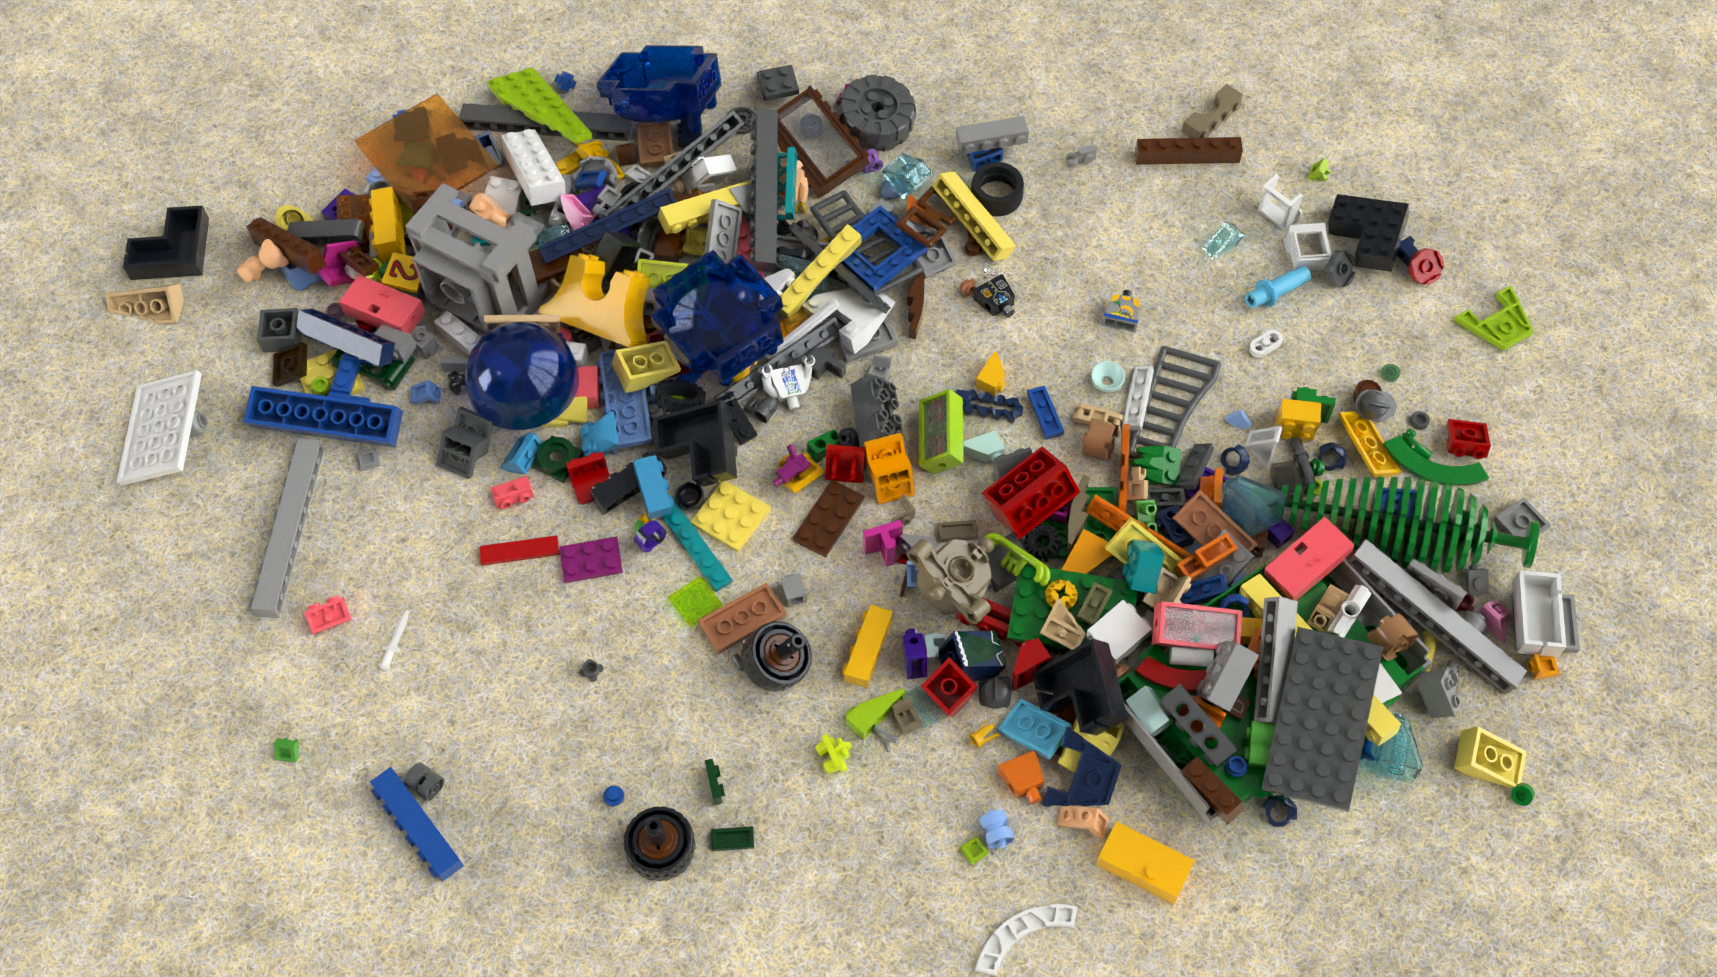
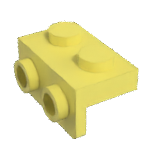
[683,226,707,256]

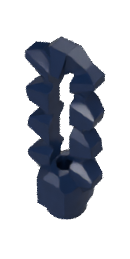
[954,389,1023,423]

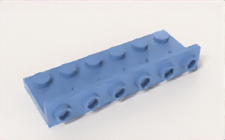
[597,347,653,455]

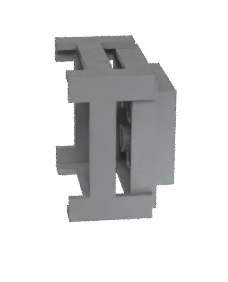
[405,183,551,335]

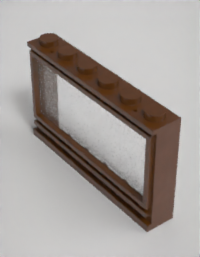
[776,85,870,199]

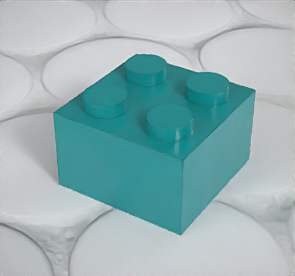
[1122,539,1165,594]

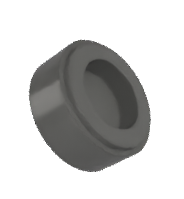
[1410,411,1430,430]

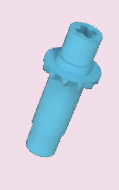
[1245,266,1311,308]

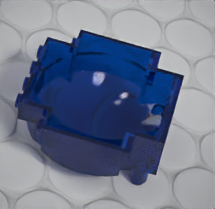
[597,45,722,133]
[650,250,784,386]

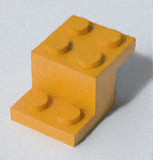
[864,433,915,505]

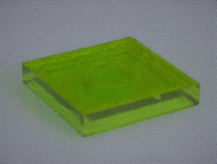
[668,576,723,628]

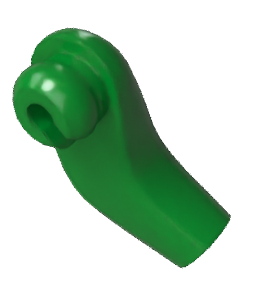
[1402,428,1432,459]

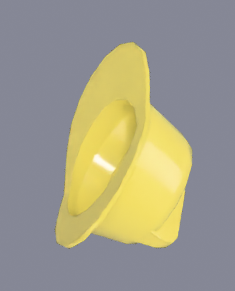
[275,205,314,231]

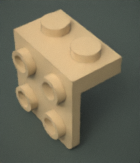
[1141,567,1192,610]

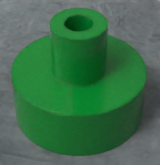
[1511,783,1535,806]

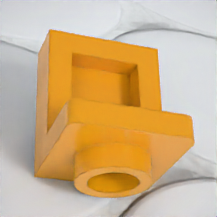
[1527,653,1560,680]

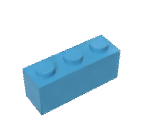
[633,455,674,519]

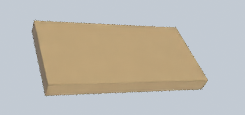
[484,315,560,334]

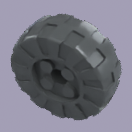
[837,74,916,152]

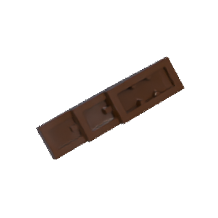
[907,272,925,339]

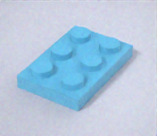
[998,698,1072,760]

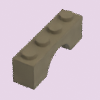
[1182,84,1243,138]

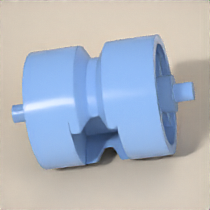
[979,809,1015,850]

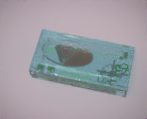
[905,685,941,729]

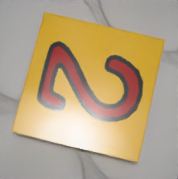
[381,252,421,294]

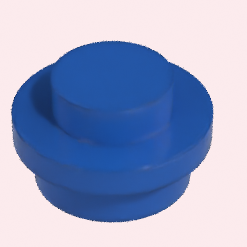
[1225,756,1247,777]
[603,786,624,807]

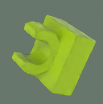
[1308,158,1331,181]

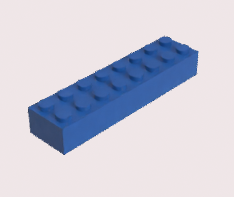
[243,386,403,448]

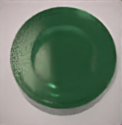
[1381,364,1401,382]

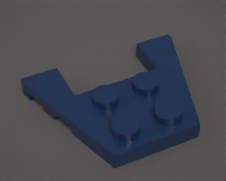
[1042,727,1122,807]

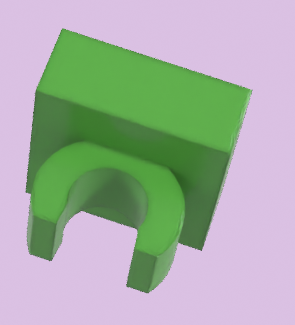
[274,738,299,762]

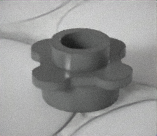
[579,659,603,682]

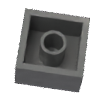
[257,308,302,352]

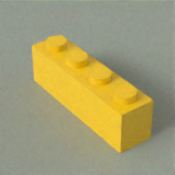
[842,604,893,688]

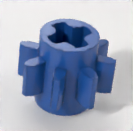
[554,71,576,92]

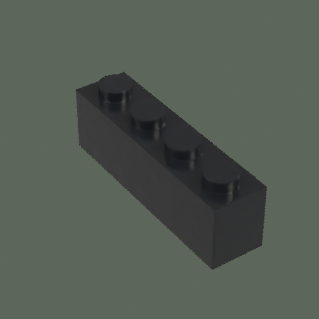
[590,450,667,515]

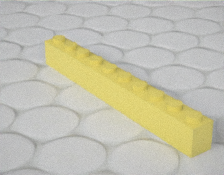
[1239,573,1401,747]

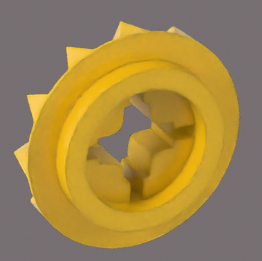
[1045,578,1078,609]

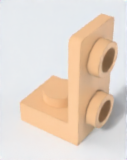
[1057,806,1109,838]

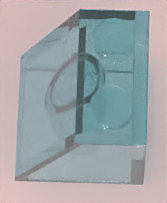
[1220,475,1286,537]
[1371,713,1423,784]

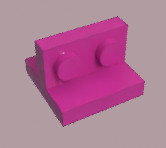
[863,520,903,567]

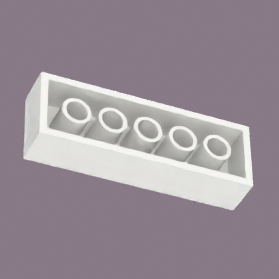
[501,129,566,206]

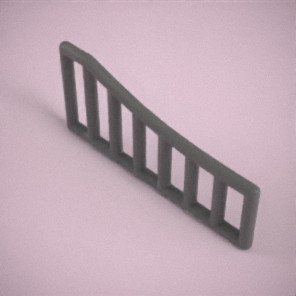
[810,190,924,295]
[1129,346,1221,459]

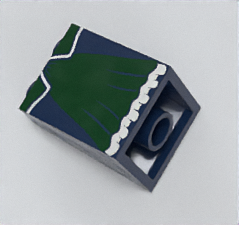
[938,631,1006,682]

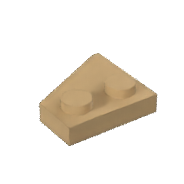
[1040,598,1086,650]

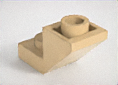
[1307,584,1349,633]

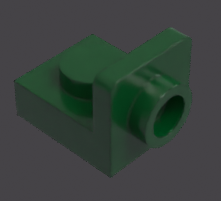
[520,195,539,216]

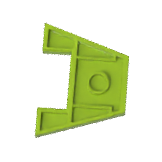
[1453,285,1534,351]

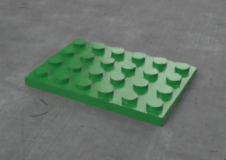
[1007,564,1137,660]

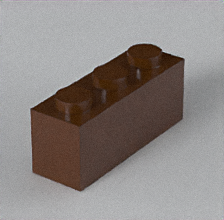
[1181,757,1243,825]

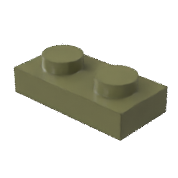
[1076,582,1113,626]

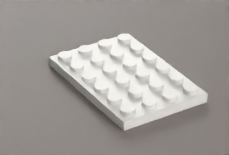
[116,370,202,486]

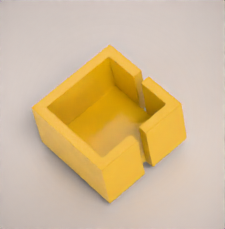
[1275,399,1321,442]

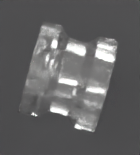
[983,262,999,281]

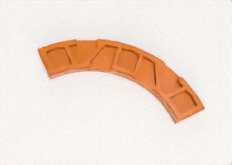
[1118,424,1130,513]

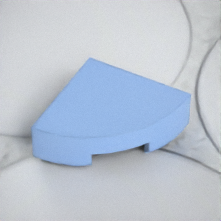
[1225,410,1252,428]

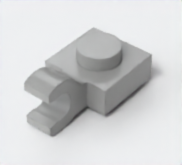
[1066,145,1097,167]

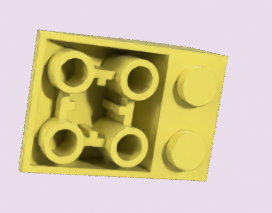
[1058,717,1125,773]

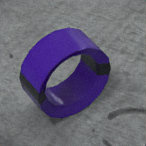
[634,520,667,553]

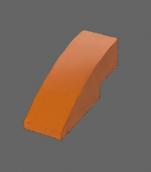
[1173,532,1238,582]

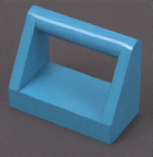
[500,432,542,475]

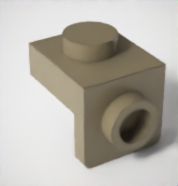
[892,698,922,735]

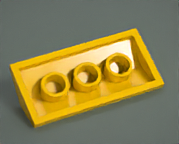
[1338,411,1401,479]

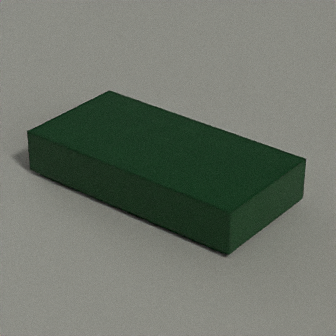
[711,826,754,851]

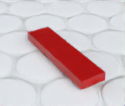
[480,535,559,566]

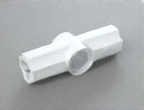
[1326,585,1371,637]

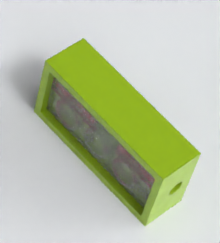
[919,389,964,474]

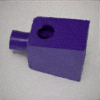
[902,628,927,680]

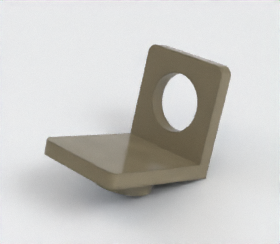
[891,493,915,526]

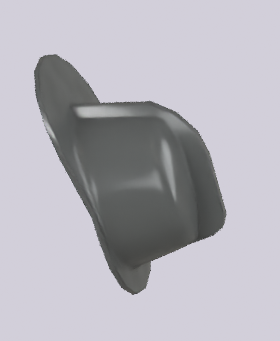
[1355,390,1396,422]
[979,676,1011,709]

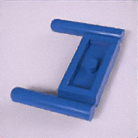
[328,353,372,402]

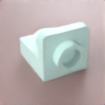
[924,633,945,665]

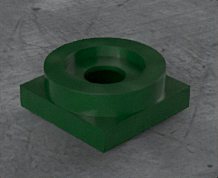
[531,435,584,483]

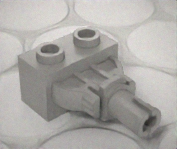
[1417,660,1460,718]

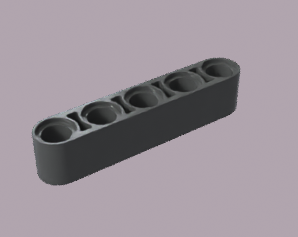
[287,219,365,244]

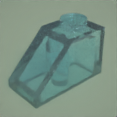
[1202,222,1245,260]

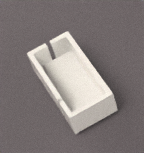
[1512,570,1566,657]

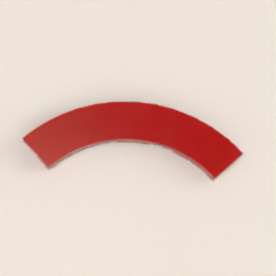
[1135,656,1207,693]

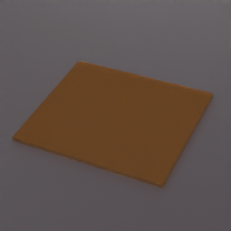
[354,93,499,214]

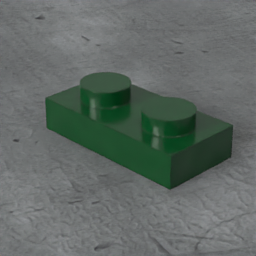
[704,758,725,805]

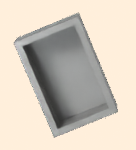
[1196,640,1259,712]

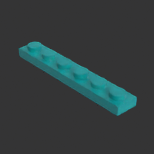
[661,495,733,592]

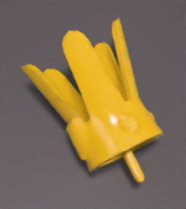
[969,719,1000,748]

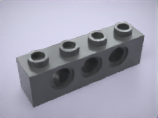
[1160,684,1237,766]

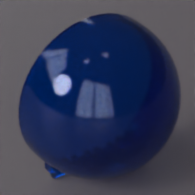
[464,321,579,430]

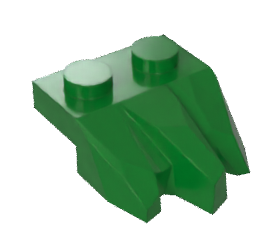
[1130,446,1181,487]

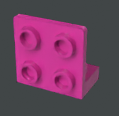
[318,240,358,287]

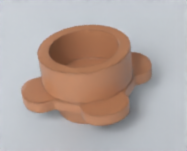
[959,278,977,299]

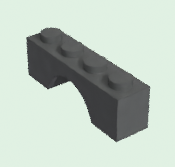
[628,214,662,272]

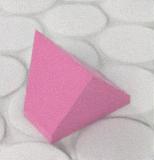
[1479,600,1512,645]

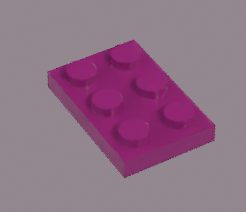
[559,536,623,583]

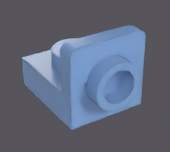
[411,380,441,405]

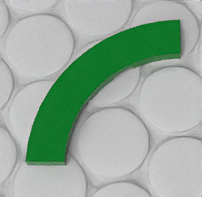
[1382,435,1489,486]

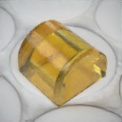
[783,313,805,335]

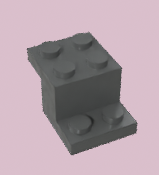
[756,65,799,101]
[436,407,494,479]

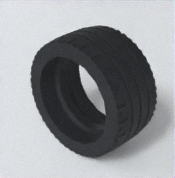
[971,162,1024,217]

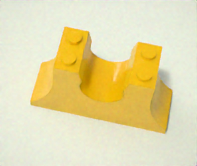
[539,253,650,347]

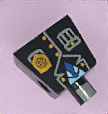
[973,274,1015,318]

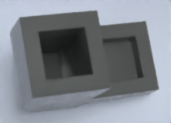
[803,348,846,380]

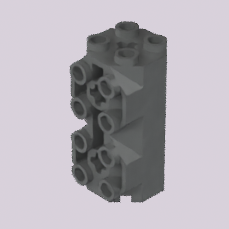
[850,373,905,459]

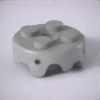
[572,156,618,194]

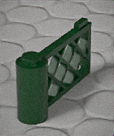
[331,350,415,390]

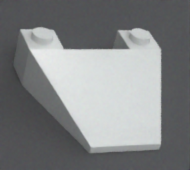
[802,288,895,354]

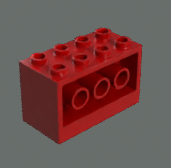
[982,446,1080,540]

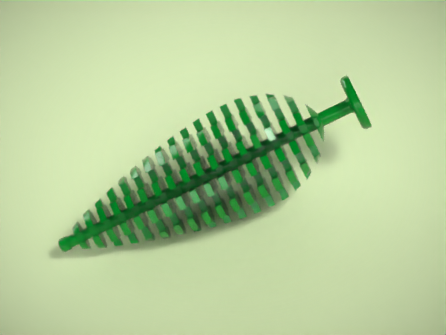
[1250,477,1540,573]

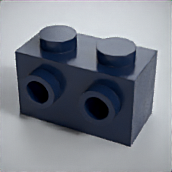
[1155,504,1194,548]

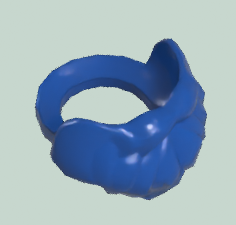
[1219,593,1250,618]

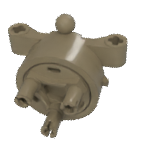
[907,538,994,624]

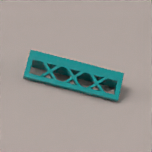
[777,147,797,220]

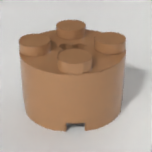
[1082,418,1119,461]
[1366,613,1418,661]

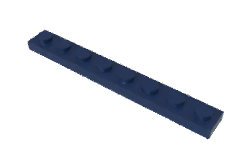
[538,188,676,264]

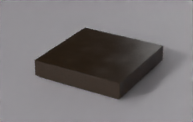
[273,342,307,387]

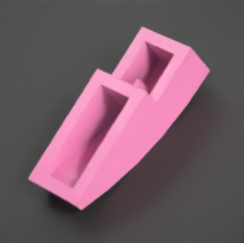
[560,194,595,231]

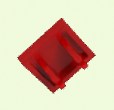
[825,444,865,483]

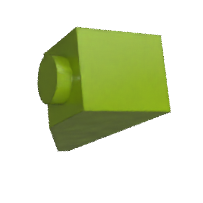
[845,688,906,740]

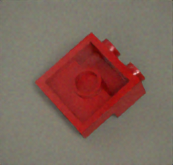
[1446,419,1491,459]

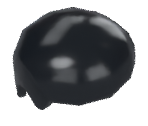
[675,481,705,511]

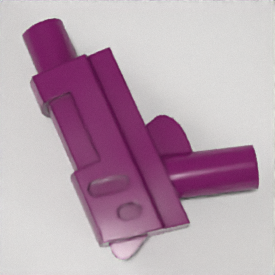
[772,444,811,488]

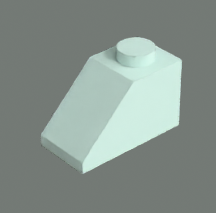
[963,430,1005,463]

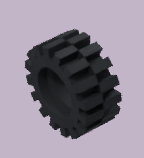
[1024,524,1062,562]

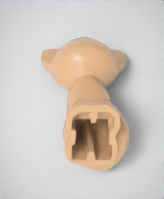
[237,239,289,283]

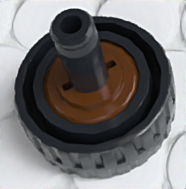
[741,621,812,692]
[623,806,696,881]

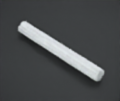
[765,299,840,360]

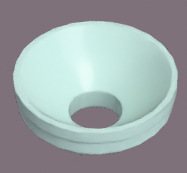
[1091,361,1126,392]

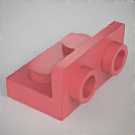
[491,476,534,509]
[304,595,352,634]

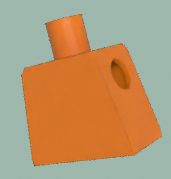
[998,750,1044,804]

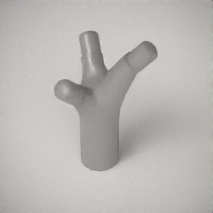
[873,725,899,752]

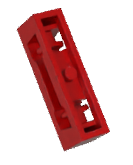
[957,598,1023,647]

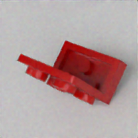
[566,451,610,505]

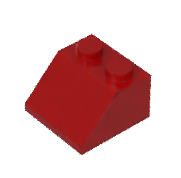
[1011,638,1051,691]
[921,657,978,717]

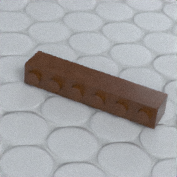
[1135,137,1243,165]
[246,217,327,275]

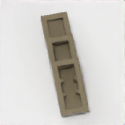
[1067,474,1090,553]

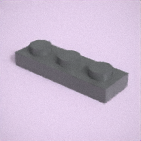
[1176,443,1214,490]

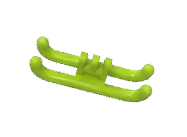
[984,533,1050,587]

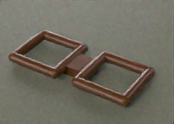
[896,186,958,248]

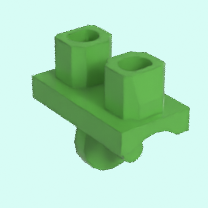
[1133,499,1157,532]

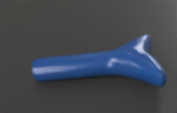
[1360,737,1375,761]

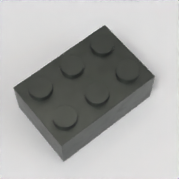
[592,231,641,290]

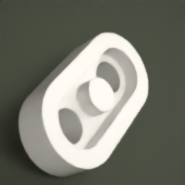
[1249,330,1283,358]

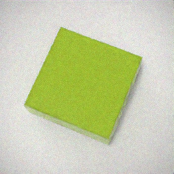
[960,836,989,865]

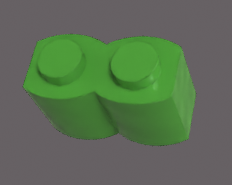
[1243,721,1276,768]

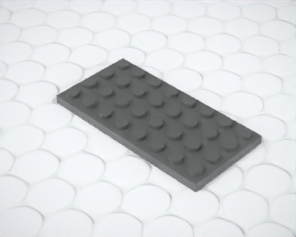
[1261,627,1383,812]

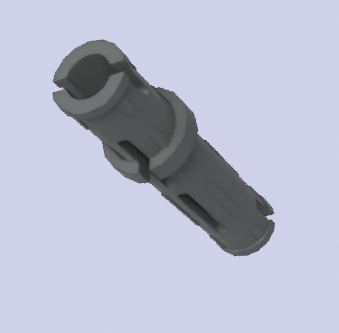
[1290,438,1317,489]

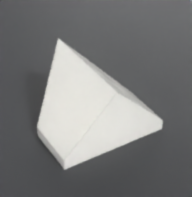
[1245,426,1283,470]

